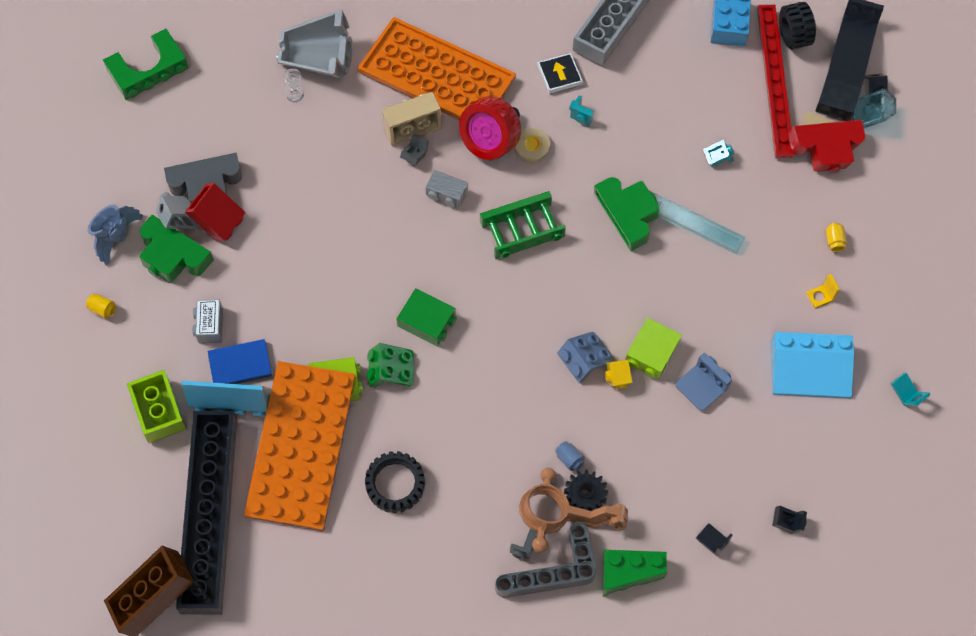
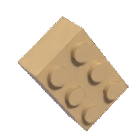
[382,92,442,146]

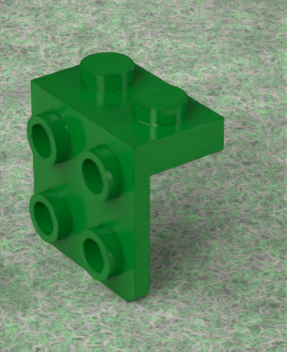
[367,343,414,388]

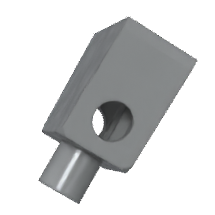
[156,192,197,229]

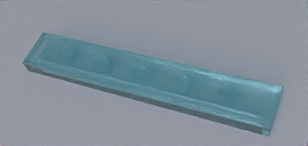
[650,191,746,254]

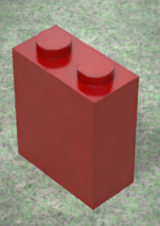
[184,183,246,242]

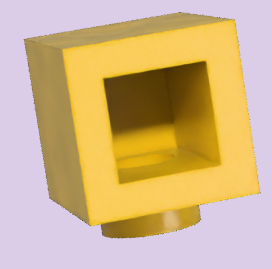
[605,359,632,389]

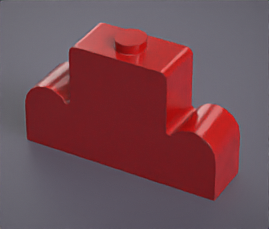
[788,120,865,172]

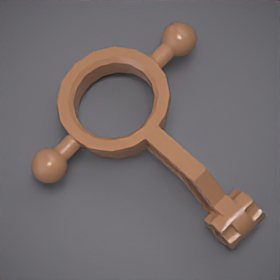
[519,467,628,553]

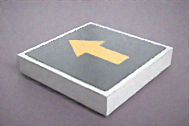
[537,53,583,94]

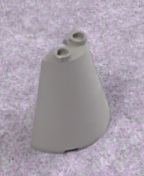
[277,10,352,78]

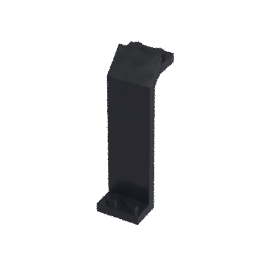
[815,0,884,121]

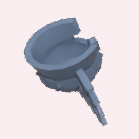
[88,204,143,265]

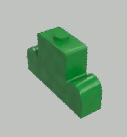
[594,177,660,251]
[139,215,214,283]

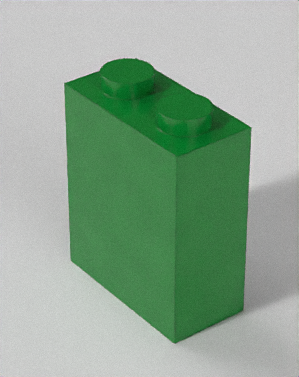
[396,288,457,346]

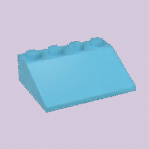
[771,332,854,398]
[182,381,271,416]

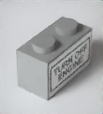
[192,299,223,343]

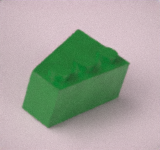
[603,549,667,596]

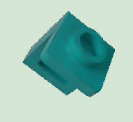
[569,95,594,126]

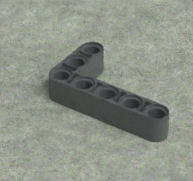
[495,522,596,598]

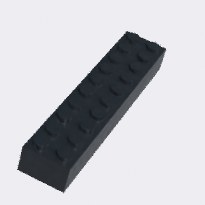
[176,411,237,615]

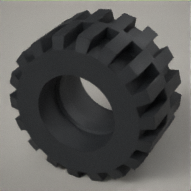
[779,1,816,50]

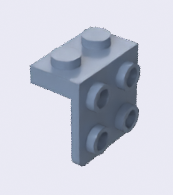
[557,332,614,383]
[675,352,732,411]

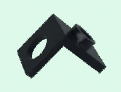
[864,74,888,101]
[696,523,733,556]

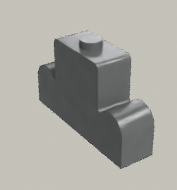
[164,152,242,203]

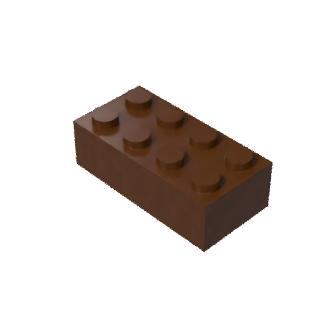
[104,545,194,636]

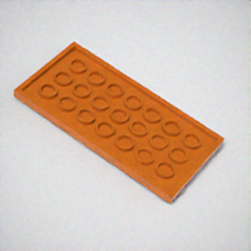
[358,17,516,120]
[243,361,356,531]

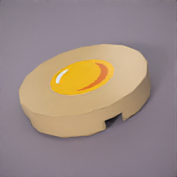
[515,128,551,162]

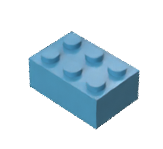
[710,0,751,46]

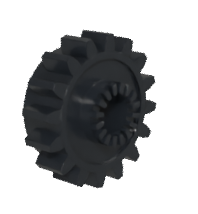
[564,469,608,511]

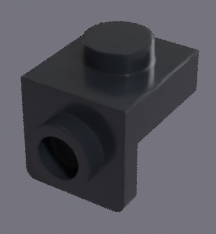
[772,505,807,534]

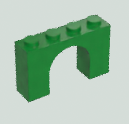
[103,29,189,100]

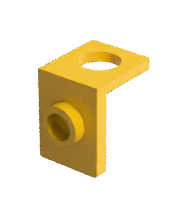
[806,274,840,308]

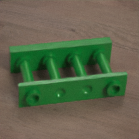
[480,191,566,259]

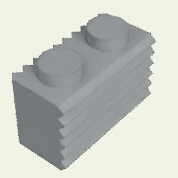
[425,170,468,208]

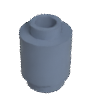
[555,441,584,471]

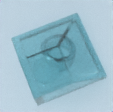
[853,89,897,128]

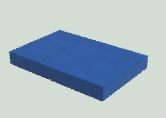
[207,339,272,384]

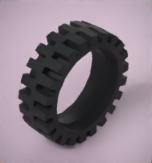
[365,451,425,513]

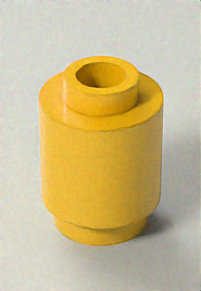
[825,223,847,252]
[86,294,116,318]

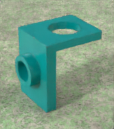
[891,373,930,406]

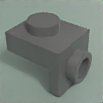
[400,134,429,165]
[510,529,538,560]

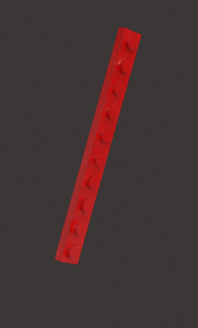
[757,4,794,158]

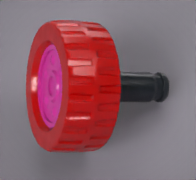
[459,96,521,160]

